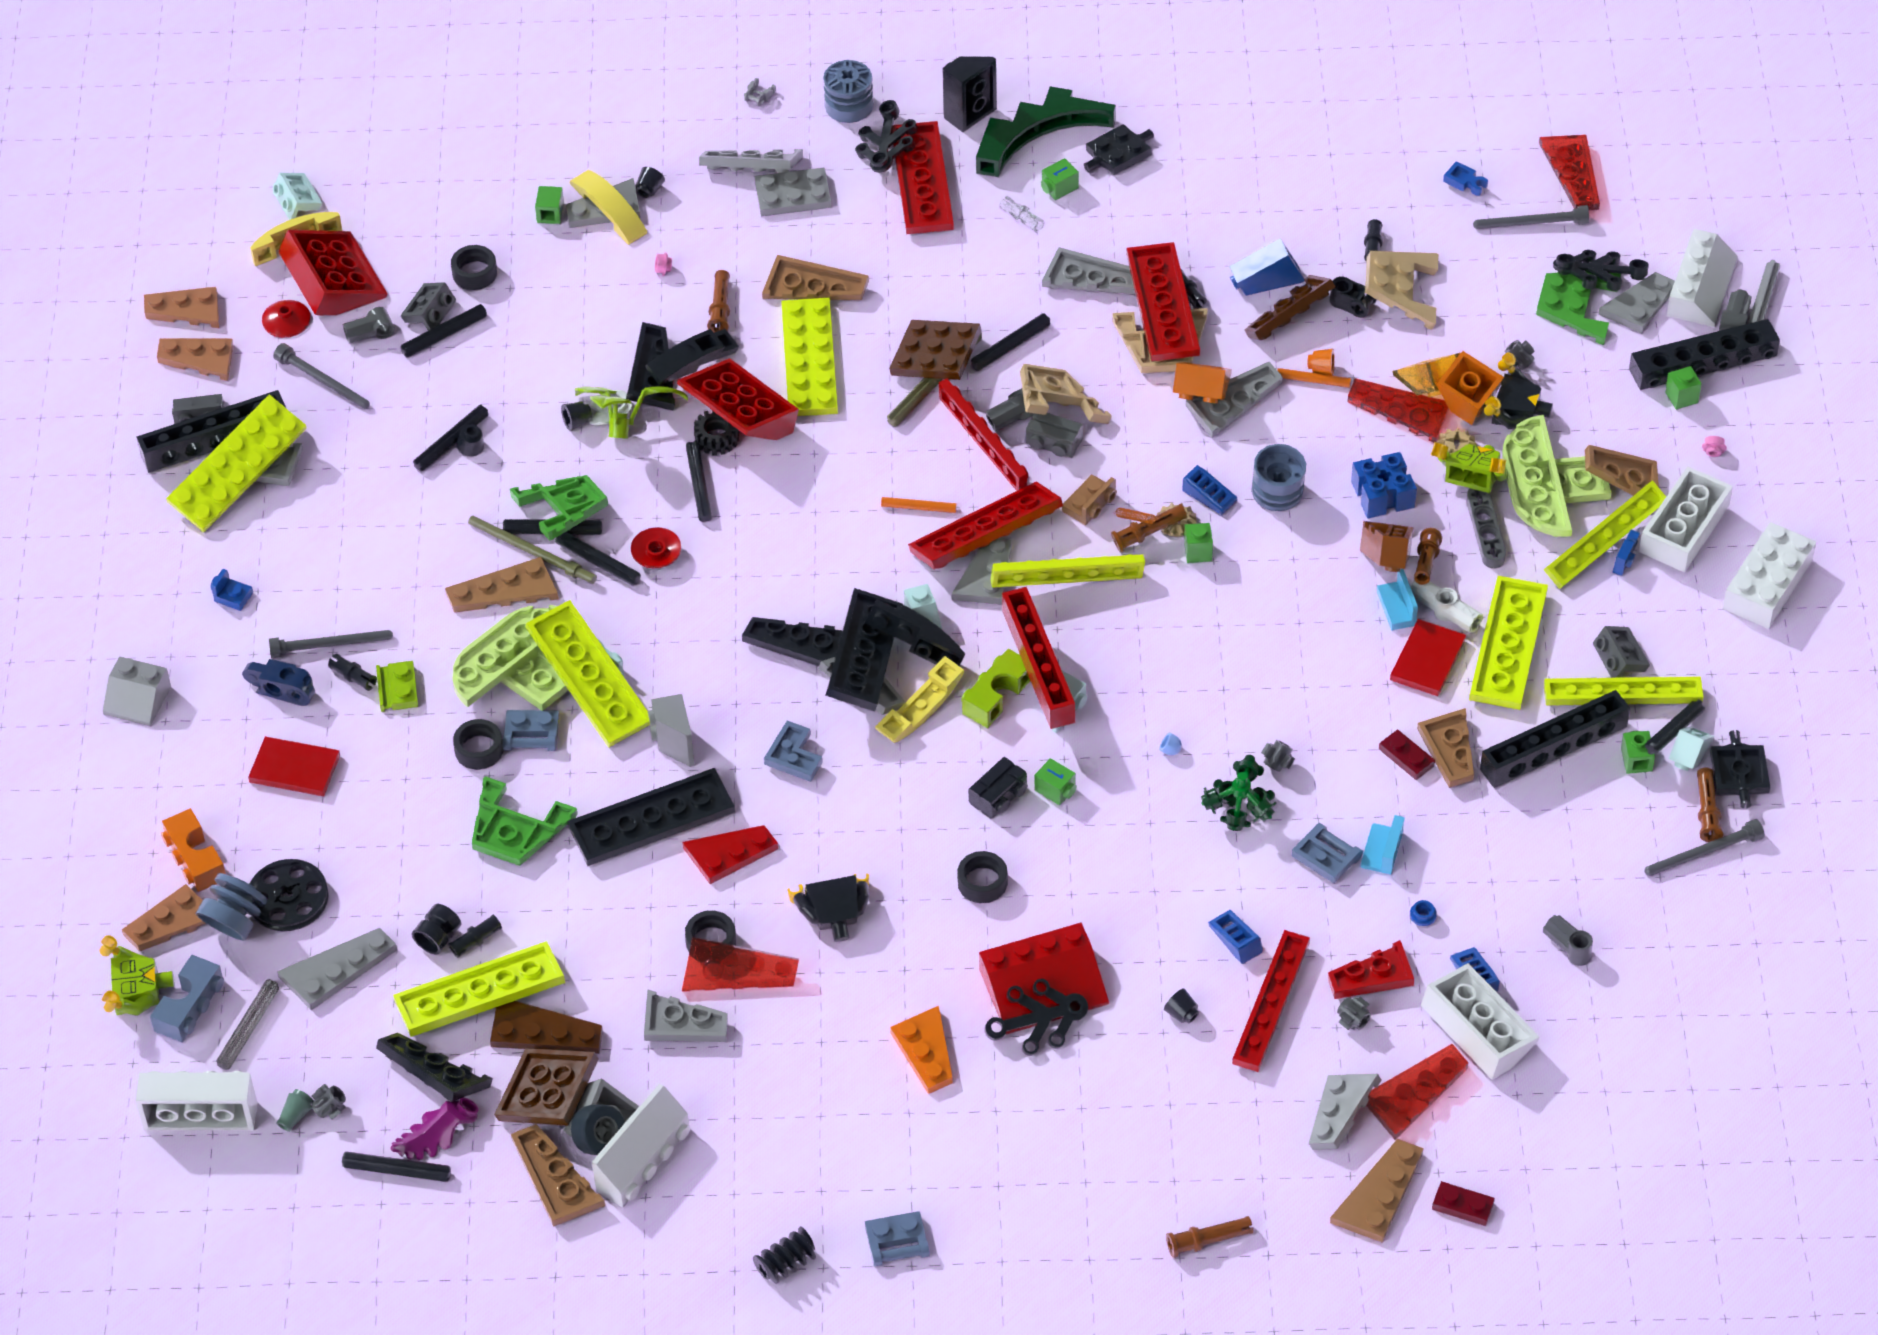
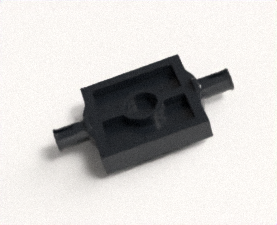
[1083,124,1154,175]
[1710,730,1771,809]

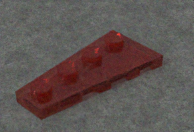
[1538,134,1600,210]
[1347,378,1449,443]
[681,937,799,992]
[1366,1044,1469,1140]

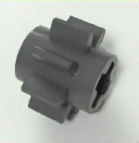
[1504,340,1535,370]
[1261,739,1295,772]
[1337,997,1371,1030]
[311,1084,346,1120]

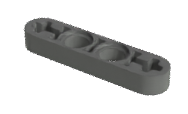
[1466,488,1506,569]

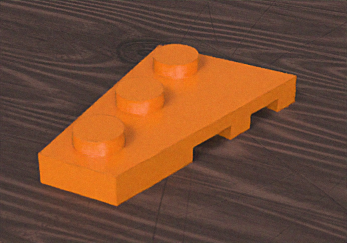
[890,1005,953,1094]

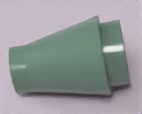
[276,1089,313,1132]

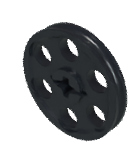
[249,859,329,931]

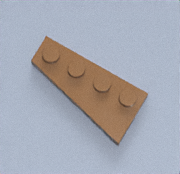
[762,255,869,300]
[445,557,559,613]
[511,1124,605,1227]
[1330,1139,1424,1243]

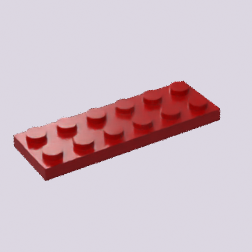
[892,121,954,235]
[1126,242,1200,362]
[908,481,1063,570]

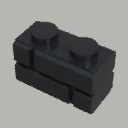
[968,756,1028,819]

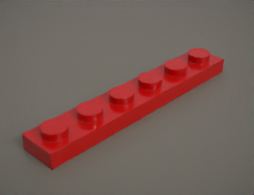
[939,379,1029,491]
[1232,930,1310,1072]

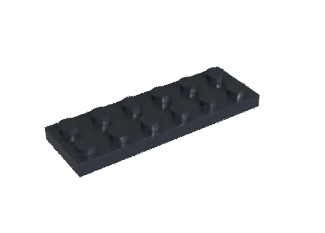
[825,588,903,712]
[567,768,735,867]

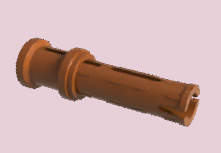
[707,270,730,332]
[1111,504,1187,553]
[1414,527,1443,585]
[1697,767,1724,842]
[1166,1216,1253,1258]

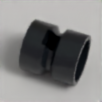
[411,903,462,955]

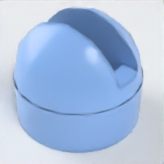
[1159,732,1182,755]

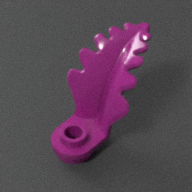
[390,1098,479,1160]

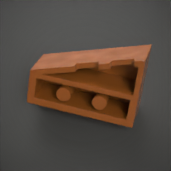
[1360,521,1414,572]

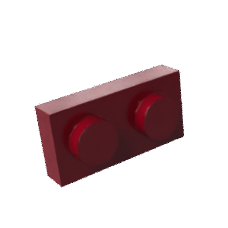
[1379,729,1435,780]
[1432,1181,1495,1226]

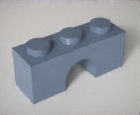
[150,954,224,1042]

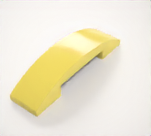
[569,169,647,245]
[250,212,343,267]
[875,656,965,743]

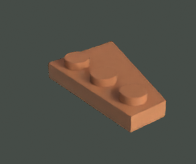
[144,286,220,328]
[156,338,234,381]
[122,884,206,952]

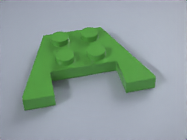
[1536,271,1621,345]
[509,475,609,541]
[471,776,578,866]

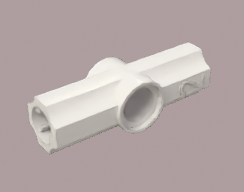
[1411,580,1483,633]

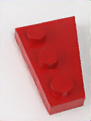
[682,825,779,884]
[1328,940,1414,999]

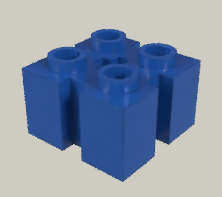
[1351,452,1417,519]

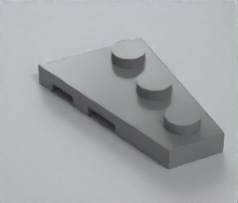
[566,178,640,228]
[644,989,728,1042]

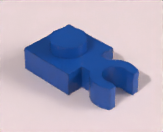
[1443,161,1488,196]
[1612,529,1640,576]

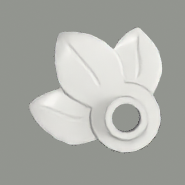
[589,389,633,425]

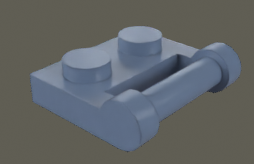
[503,710,559,751]
[1291,823,1363,883]
[864,1211,930,1267]

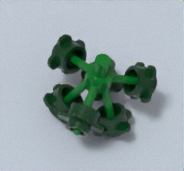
[1201,754,1277,831]

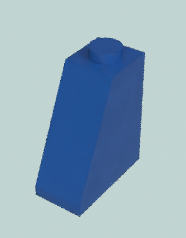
[1229,238,1305,296]

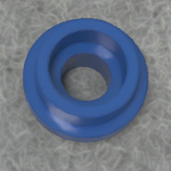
[1410,900,1437,926]

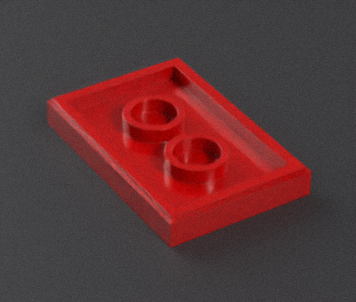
[1390,619,1466,696]
[248,736,340,797]

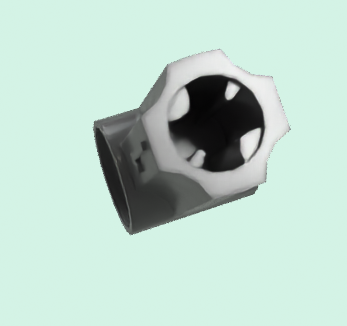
[1719,289,1752,331]
[342,307,395,344]
[985,389,1034,431]
[1543,915,1593,966]

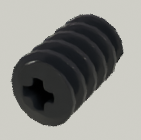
[753,1226,816,1284]

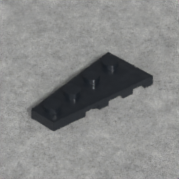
[626,322,676,411]
[742,617,842,666]
[376,1032,493,1102]

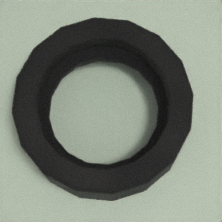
[451,244,497,290]
[453,719,504,770]
[957,851,1008,903]
[685,910,736,963]

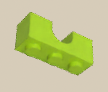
[961,648,1030,728]

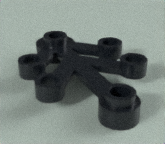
[855,100,918,173]
[1553,249,1649,291]
[984,979,1088,1056]

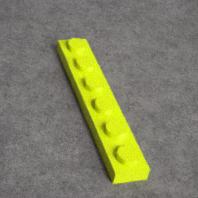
[1543,480,1666,589]
[990,554,1145,588]
[1543,676,1704,706]

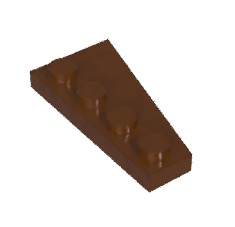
[1244,275,1335,341]
[490,1001,603,1054]

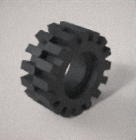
[694,410,739,456]

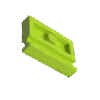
[376,660,418,712]

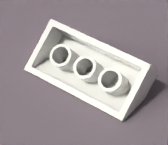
[1667,228,1738,327]
[1421,963,1540,1080]
[592,1083,690,1208]

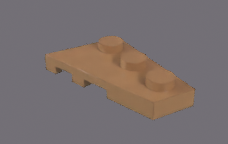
[1584,445,1659,496]
[1417,708,1474,788]

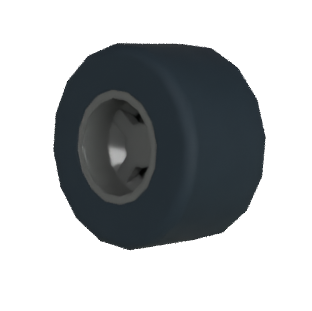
[571,1104,625,1155]

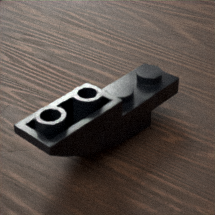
[646,329,739,385]
[865,599,965,666]

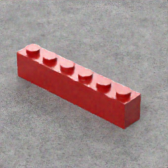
[1002,586,1075,729]

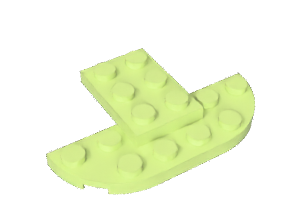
[1502,415,1612,537]
[452,605,569,711]

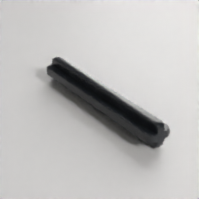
[400,304,487,358]
[971,313,1051,371]
[413,404,489,472]
[686,441,712,522]
[503,519,603,535]
[555,532,641,586]
[1645,700,1705,755]
[341,1151,451,1182]

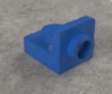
[210,569,253,611]

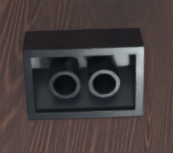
[942,56,997,132]

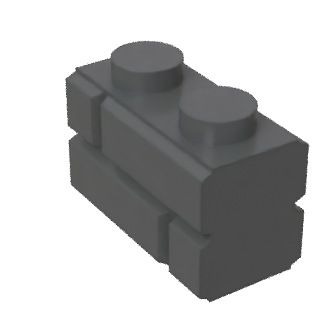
[1026,413,1083,458]

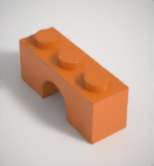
[161,808,226,892]

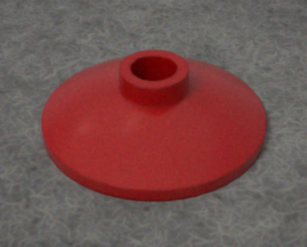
[262,300,311,338]
[630,527,681,568]

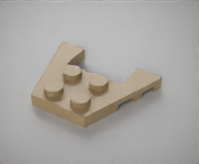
[1365,251,1439,330]
[1112,308,1208,373]
[1020,364,1112,424]

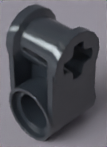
[1329,276,1377,318]

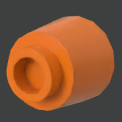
[1307,348,1335,375]

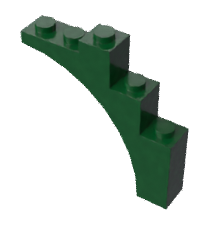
[976,86,1116,178]

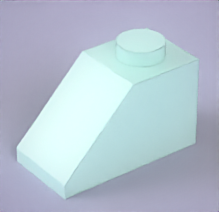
[904,583,942,629]
[1668,726,1715,771]

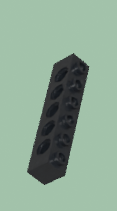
[1629,319,1780,390]
[136,390,287,473]
[1480,690,1630,788]

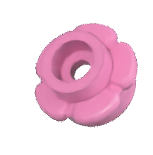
[655,252,672,276]
[1702,436,1727,457]

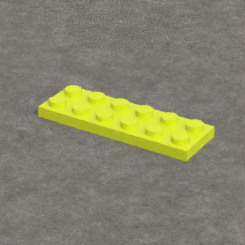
[781,298,838,416]
[166,394,307,533]
[1469,575,1548,710]
[526,600,650,748]
[393,941,565,1037]

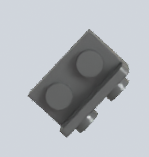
[400,282,456,330]
[172,394,224,424]
[1593,626,1650,678]

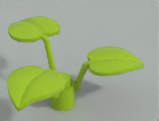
[574,386,688,439]

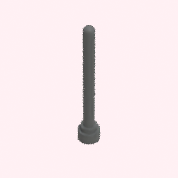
[1473,205,1589,229]
[273,343,370,409]
[269,630,393,659]
[1644,819,1765,876]

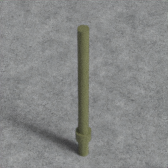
[468,515,597,584]

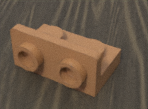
[1062,474,1117,525]

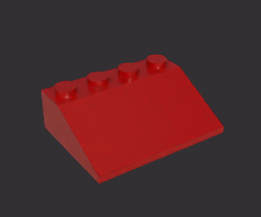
[278,230,388,316]
[677,358,799,440]
[979,922,1109,1035]

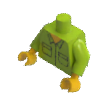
[1430,442,1507,493]
[99,935,175,1016]

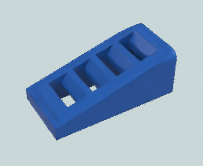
[1182,465,1238,515]
[1208,909,1263,964]
[1450,947,1500,992]

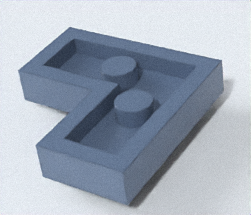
[764,720,823,782]

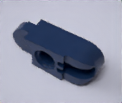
[242,659,315,706]

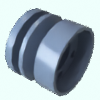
[823,60,874,123]
[1251,444,1307,511]
[195,873,268,941]

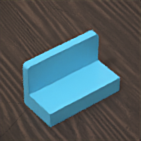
[1377,569,1418,631]
[1360,815,1405,875]

